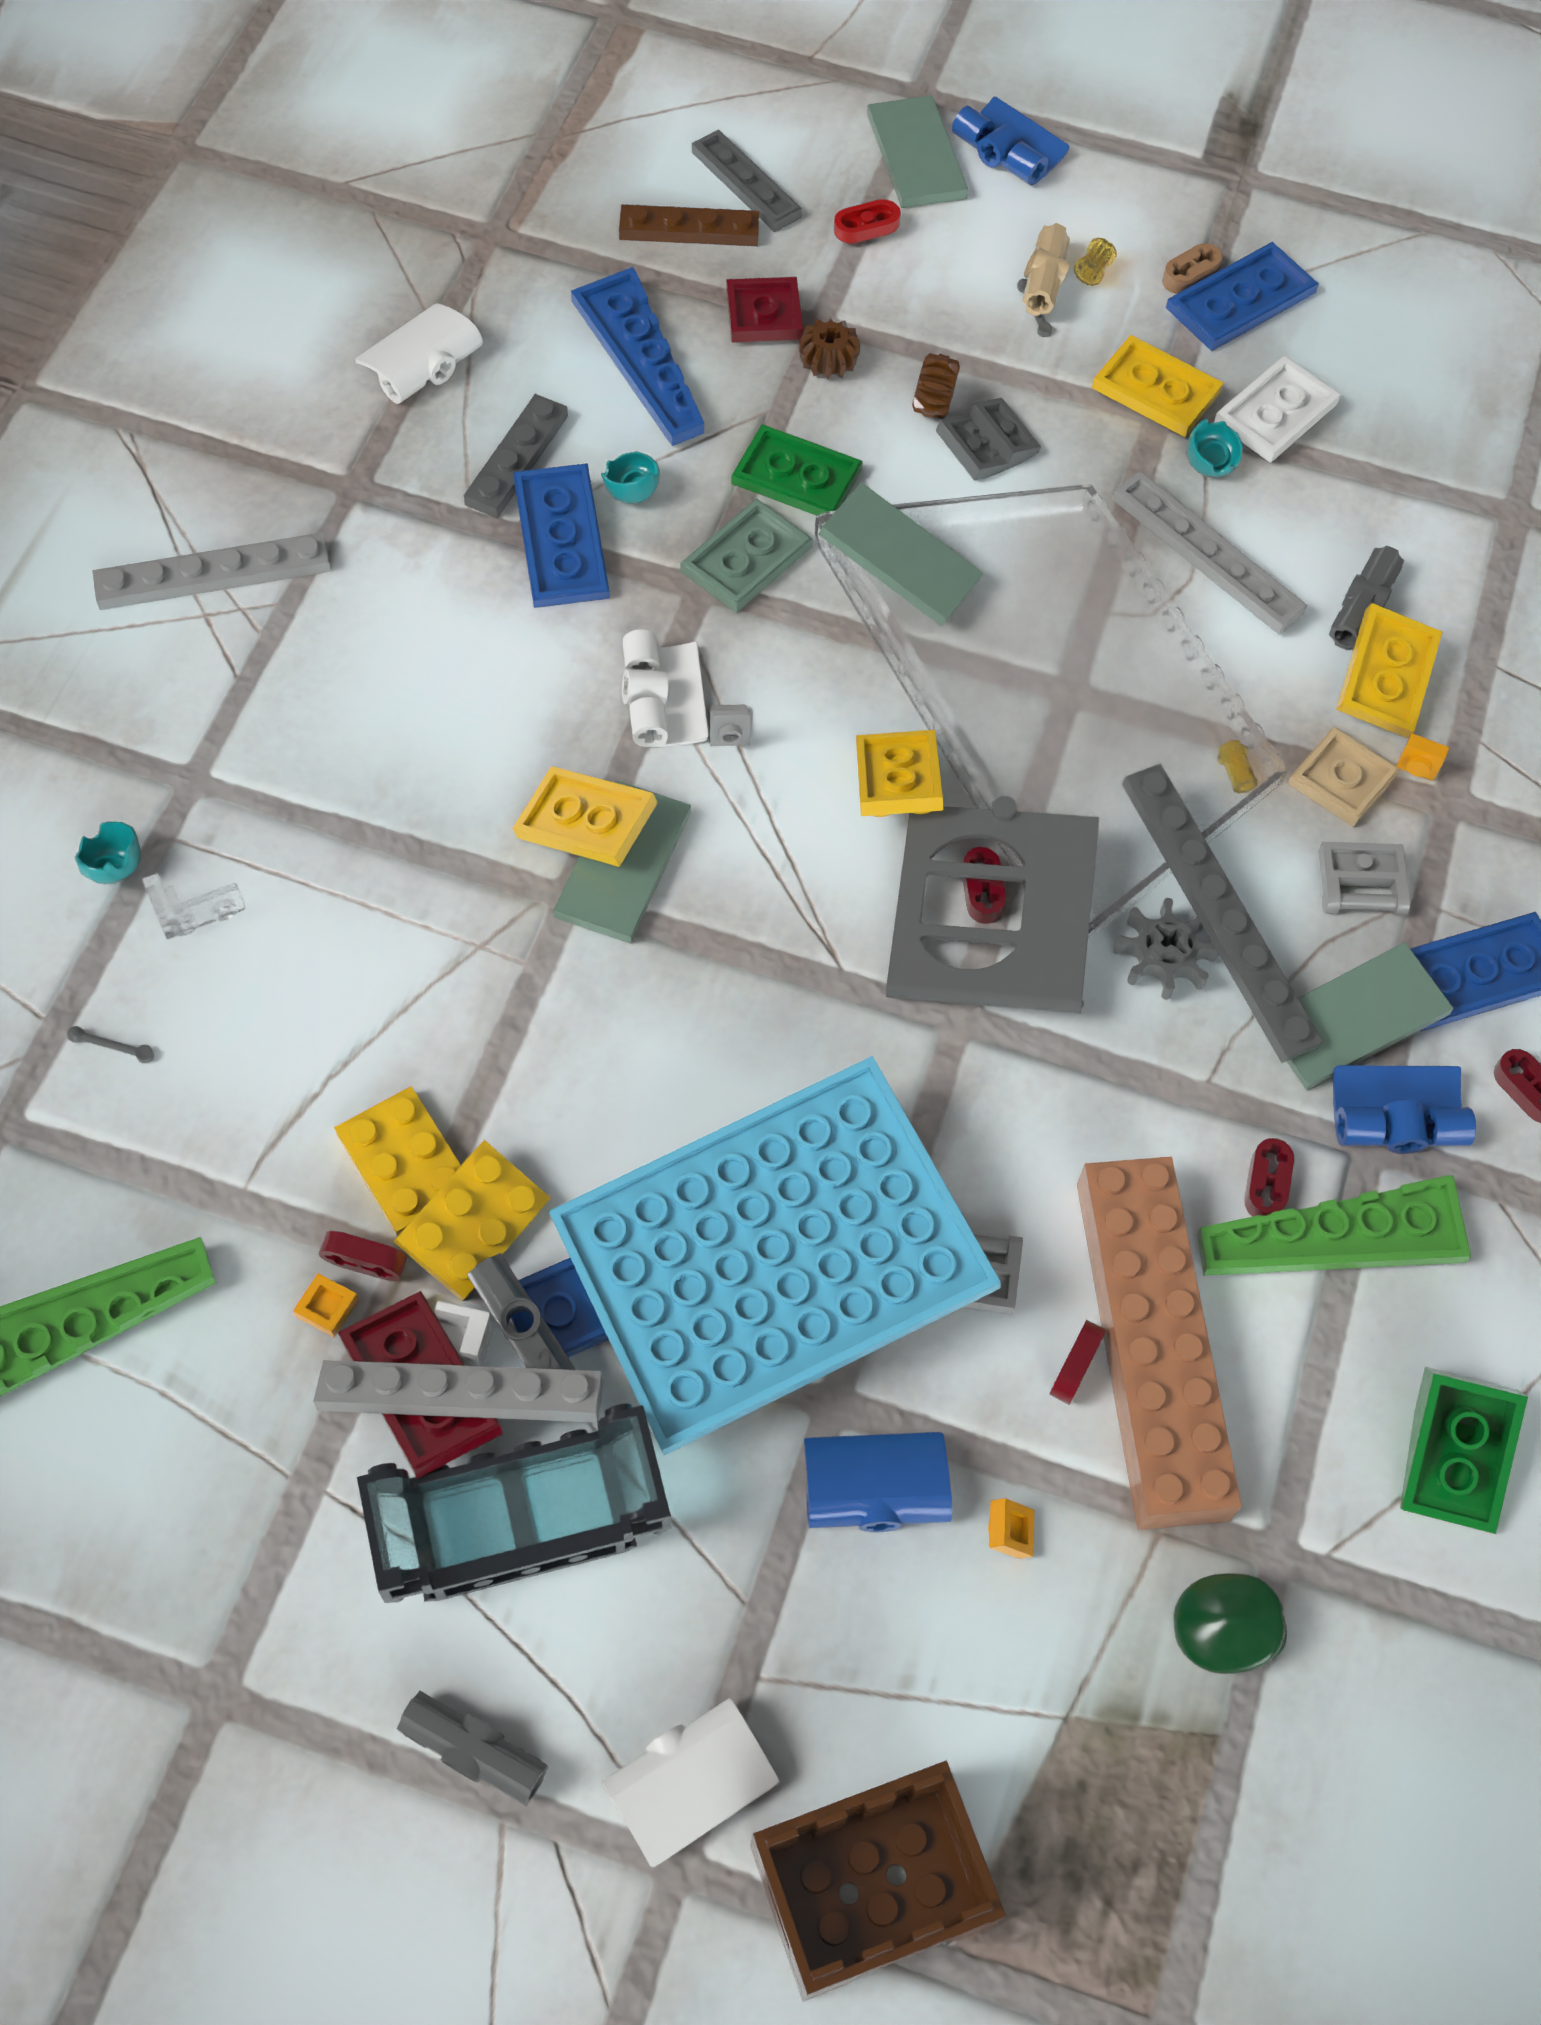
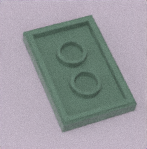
[680,498,813,613]

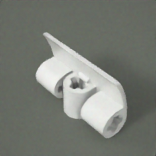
[355,303,483,404]
[622,629,708,747]
[601,1698,779,1868]

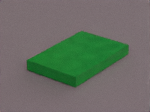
[731,424,863,520]

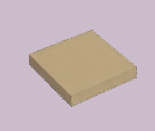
[1288,726,1400,827]

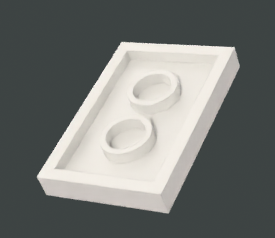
[1214,355,1341,463]

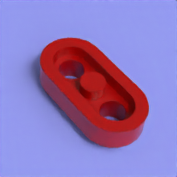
[833,199,901,244]

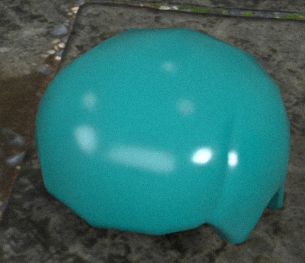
[1186,419,1243,477]
[601,451,660,504]
[75,821,141,885]

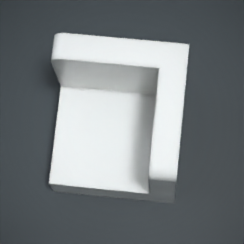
[435,1301,494,1366]

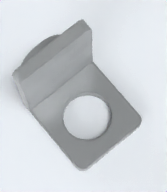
[708,704,751,746]

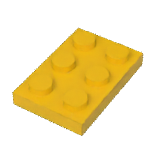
[1092,334,1224,437]
[1336,603,1443,738]
[856,730,943,817]
[512,766,658,867]
[334,1086,461,1237]
[393,1140,551,1301]

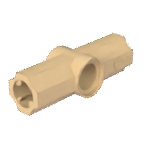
[1022,223,1070,316]

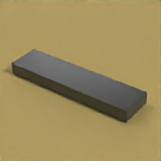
[692,129,802,232]

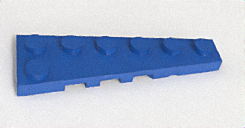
[571,267,704,446]

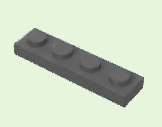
[463,394,568,519]

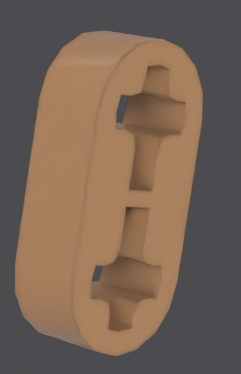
[1162,243,1223,294]

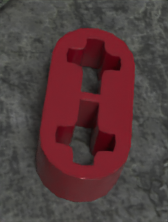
[962,847,1006,924]
[1493,1049,1541,1123]
[1244,1138,1294,1216]
[319,1231,408,1281]
[1049,1319,1107,1405]

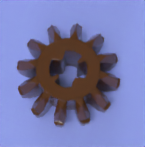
[799,317,860,380]
[912,353,960,419]

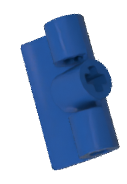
[952,96,1070,185]
[1333,1065,1476,1154]
[804,1432,952,1533]

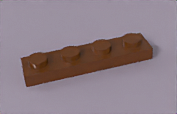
[619,204,759,247]

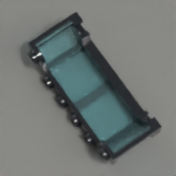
[357,1403,671,1603]

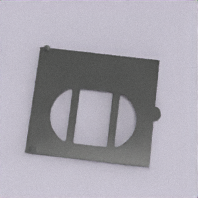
[886,796,1099,1013]

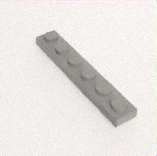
[1112,471,1307,634]
[92,532,331,610]
[313,1360,604,1422]

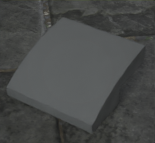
[935,398,1041,481]

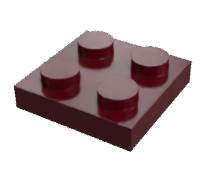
[726,277,803,343]

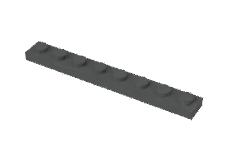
[1122,763,1323,1063]

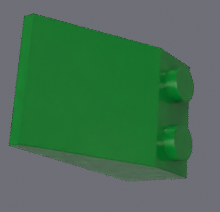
[1400,1367,1528,1534]

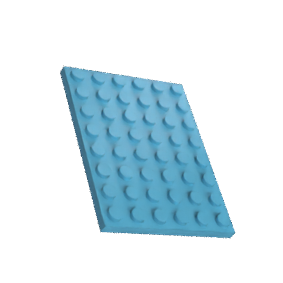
[549,1056,1001,1456]

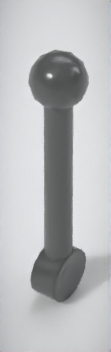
[1017,278,1052,337]
[67,1026,154,1064]

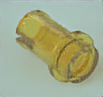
[1217,740,1259,794]

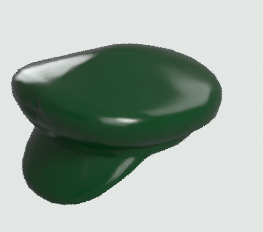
[1173,1573,1287,1674]

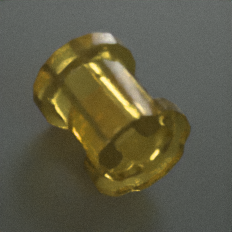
[1074,237,1117,286]

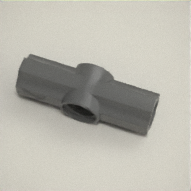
[1329,545,1405,650]
[467,1253,576,1370]
[396,1690,549,1807]

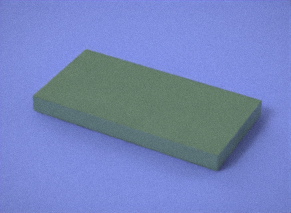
[867,95,968,208]
[818,482,983,626]
[553,780,691,944]
[1286,942,1453,1091]

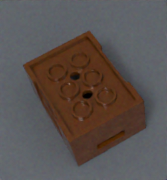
[750,1760,1006,2002]

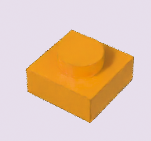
[1396,733,1449,781]
[293,1273,359,1337]
[988,1498,1035,1559]

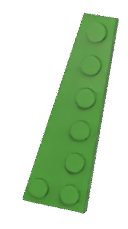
[1197,1175,1471,1276]
[0,1237,216,1397]

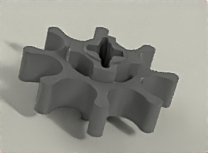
[1113,898,1219,1000]

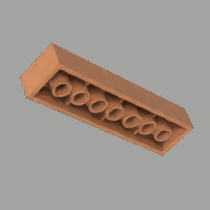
[1076,1156,1242,1530]

